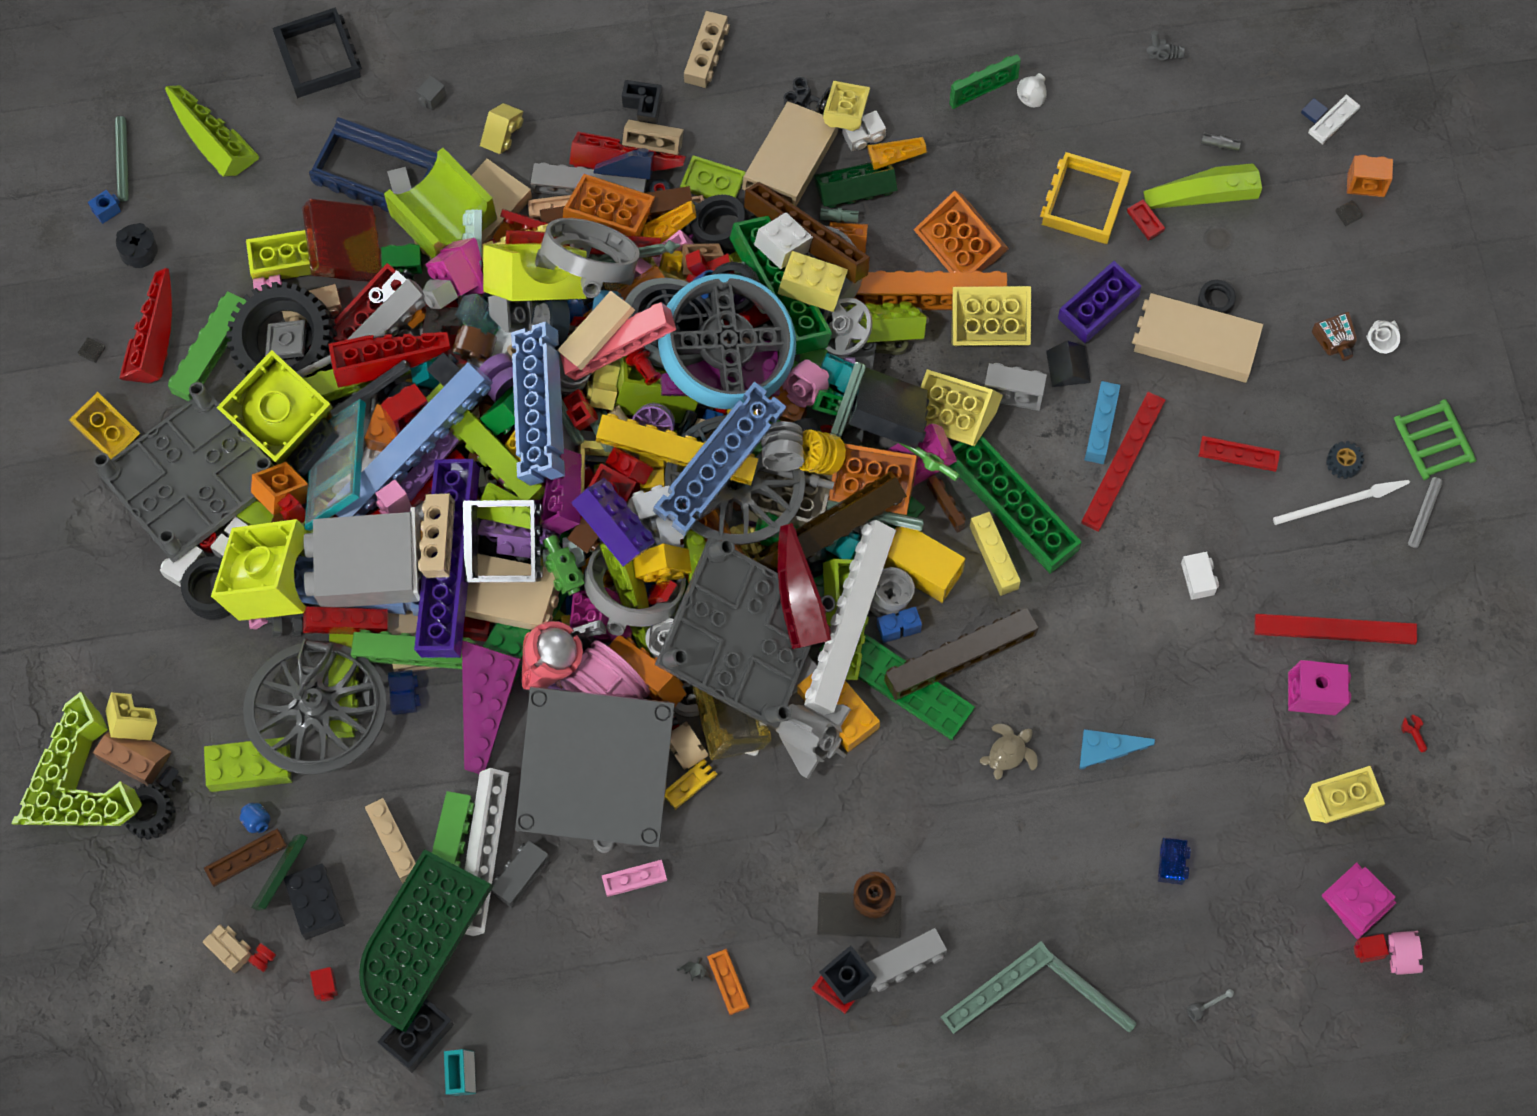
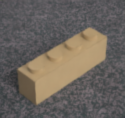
[365,798,416,884]

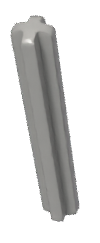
[1408,477,1443,548]

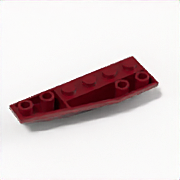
[778,523,831,649]

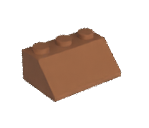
[93,731,172,786]

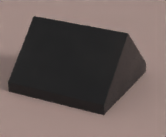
[1046,340,1091,387]
[819,945,877,1004]

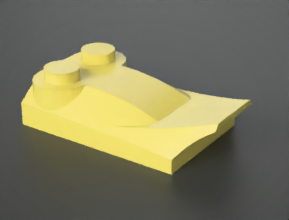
[823,81,870,131]
[1304,766,1385,823]

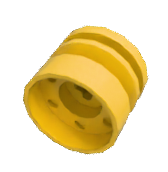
[798,430,846,475]

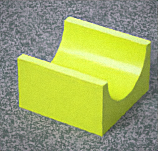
[211,519,311,621]

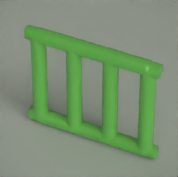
[1394,399,1476,480]

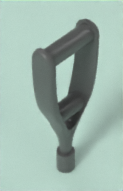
[293,638,333,700]

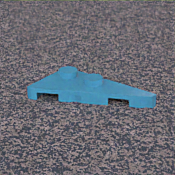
[1079,729,1155,769]

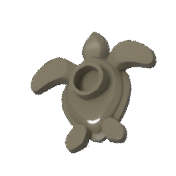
[980,724,1038,780]

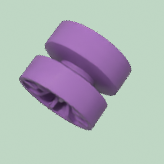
[632,403,675,432]

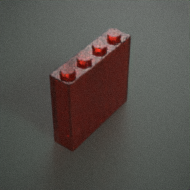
[302,199,382,282]

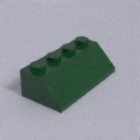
[814,162,898,208]

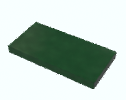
[251,834,308,911]

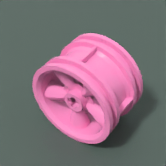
[559,641,650,699]

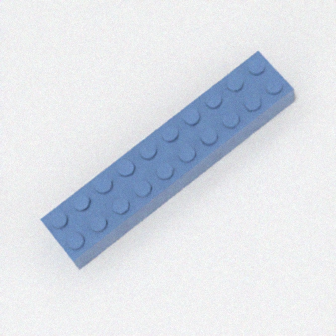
[329,362,493,517]

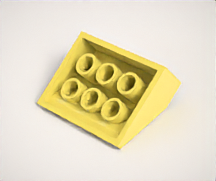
[951,286,1031,345]
[920,369,1003,446]

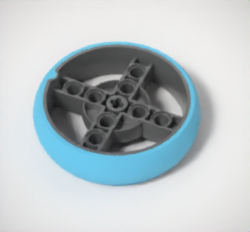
[658,274,796,409]

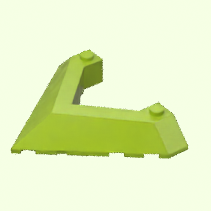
[11,692,141,826]

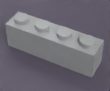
[866,928,947,992]

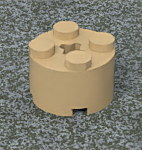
[670,721,709,770]

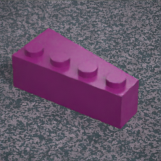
[540,448,582,534]

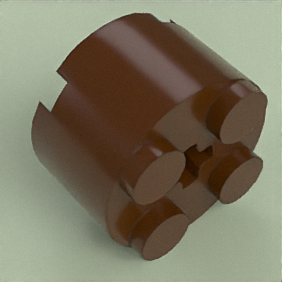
[452,325,497,364]
[853,872,896,918]

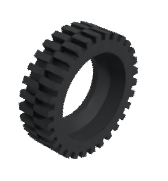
[226,282,337,378]

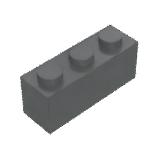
[491,841,550,908]

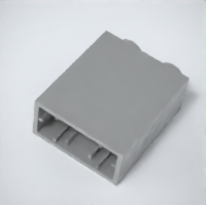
[304,512,419,608]

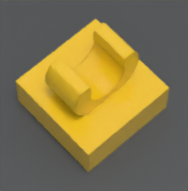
[659,251,683,273]

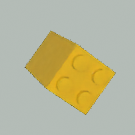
[883,526,965,603]

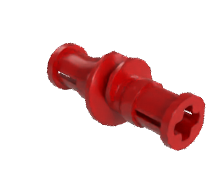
[625,346,661,386]

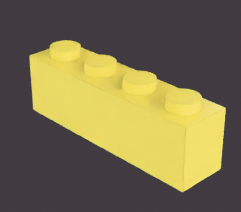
[970,512,1021,596]

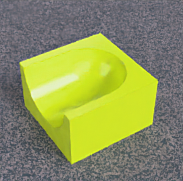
[483,243,587,301]
[217,350,333,464]

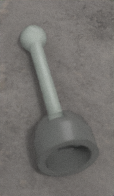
[1186,989,1234,1022]

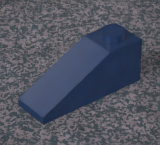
[593,148,654,179]

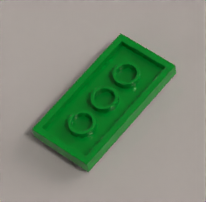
[949,54,1021,109]

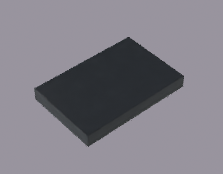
[286,417,339,478]

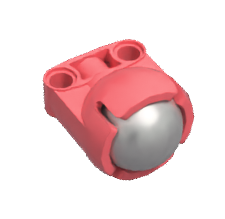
[522,621,583,690]

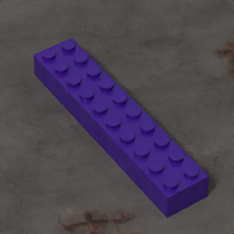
[414,459,480,658]

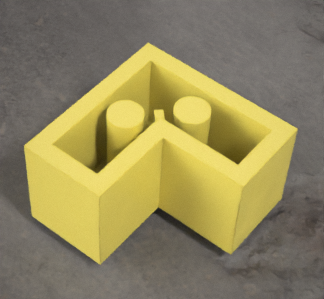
[480,103,523,154]
[585,360,620,411]
[105,692,157,740]

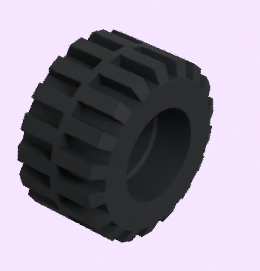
[123,784,176,840]

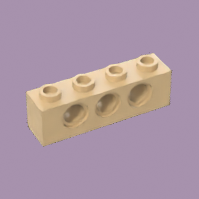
[684,11,730,88]
[418,494,455,578]

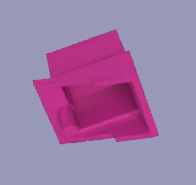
[425,237,485,296]
[1321,862,1396,940]

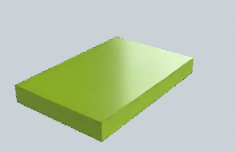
[680,155,746,198]

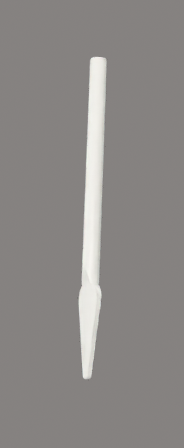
[1273,480,1410,525]

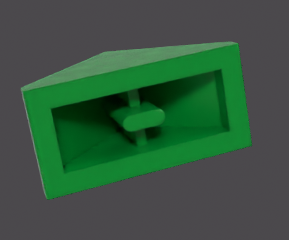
[813,389,844,416]

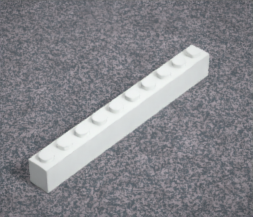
[804,520,896,715]

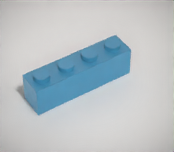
[1084,381,1120,464]

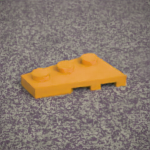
[867,137,927,170]
[643,201,696,244]

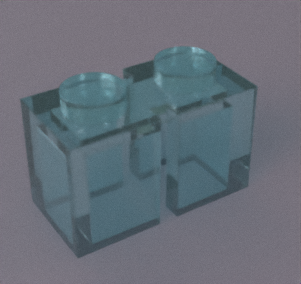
[455,294,499,335]

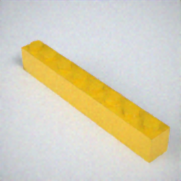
[596,414,759,486]

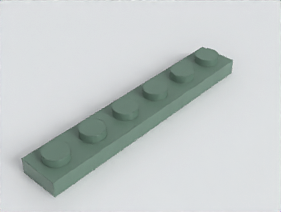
[941,941,1054,1034]

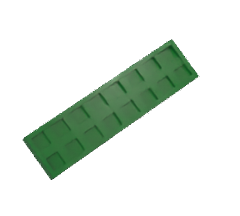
[819,633,975,741]

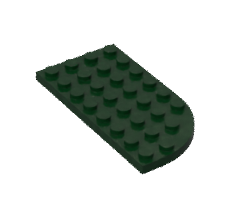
[359,849,493,1033]

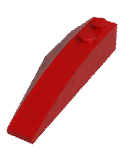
[569,132,686,171]
[309,263,402,349]
[119,268,172,384]
[329,332,451,388]

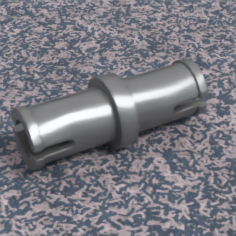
[1201,132,1241,152]

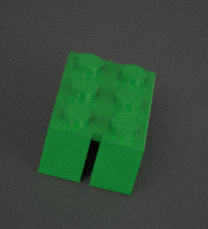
[480,385,515,437]

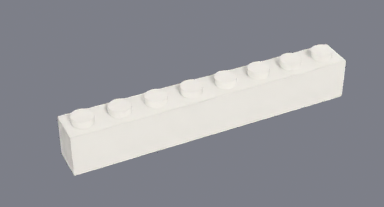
[464,768,509,936]

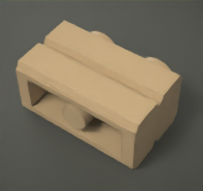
[203,924,252,974]

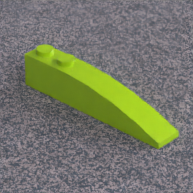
[165,85,259,177]

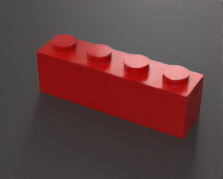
[303,607,388,635]

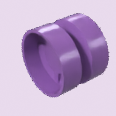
[479,353,513,402]

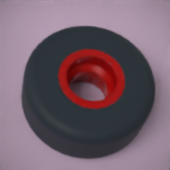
[648,179,671,192]

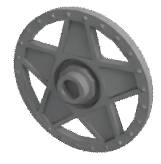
[823,298,872,356]

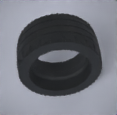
[691,194,750,255]
[181,556,231,620]

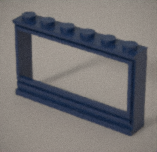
[309,117,437,212]

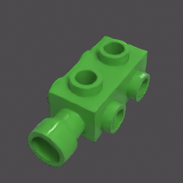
[542,534,585,596]

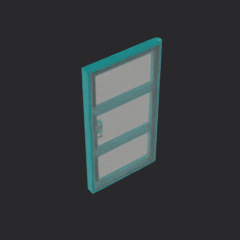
[305,399,366,530]

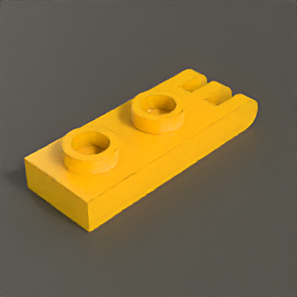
[665,759,718,810]

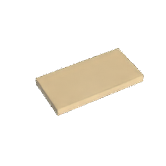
[557,291,635,370]

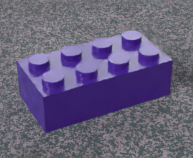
[1058,261,1141,344]
[571,478,656,566]

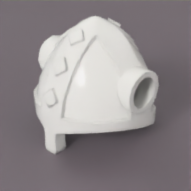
[1017,73,1047,108]
[1366,320,1400,353]

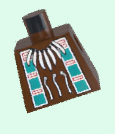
[1312,312,1357,361]

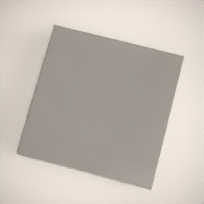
[265,320,307,359]

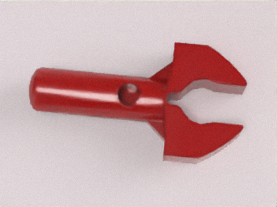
[1401,714,1427,753]

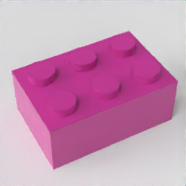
[886,423,957,487]

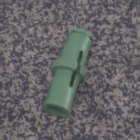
[820,208,859,223]

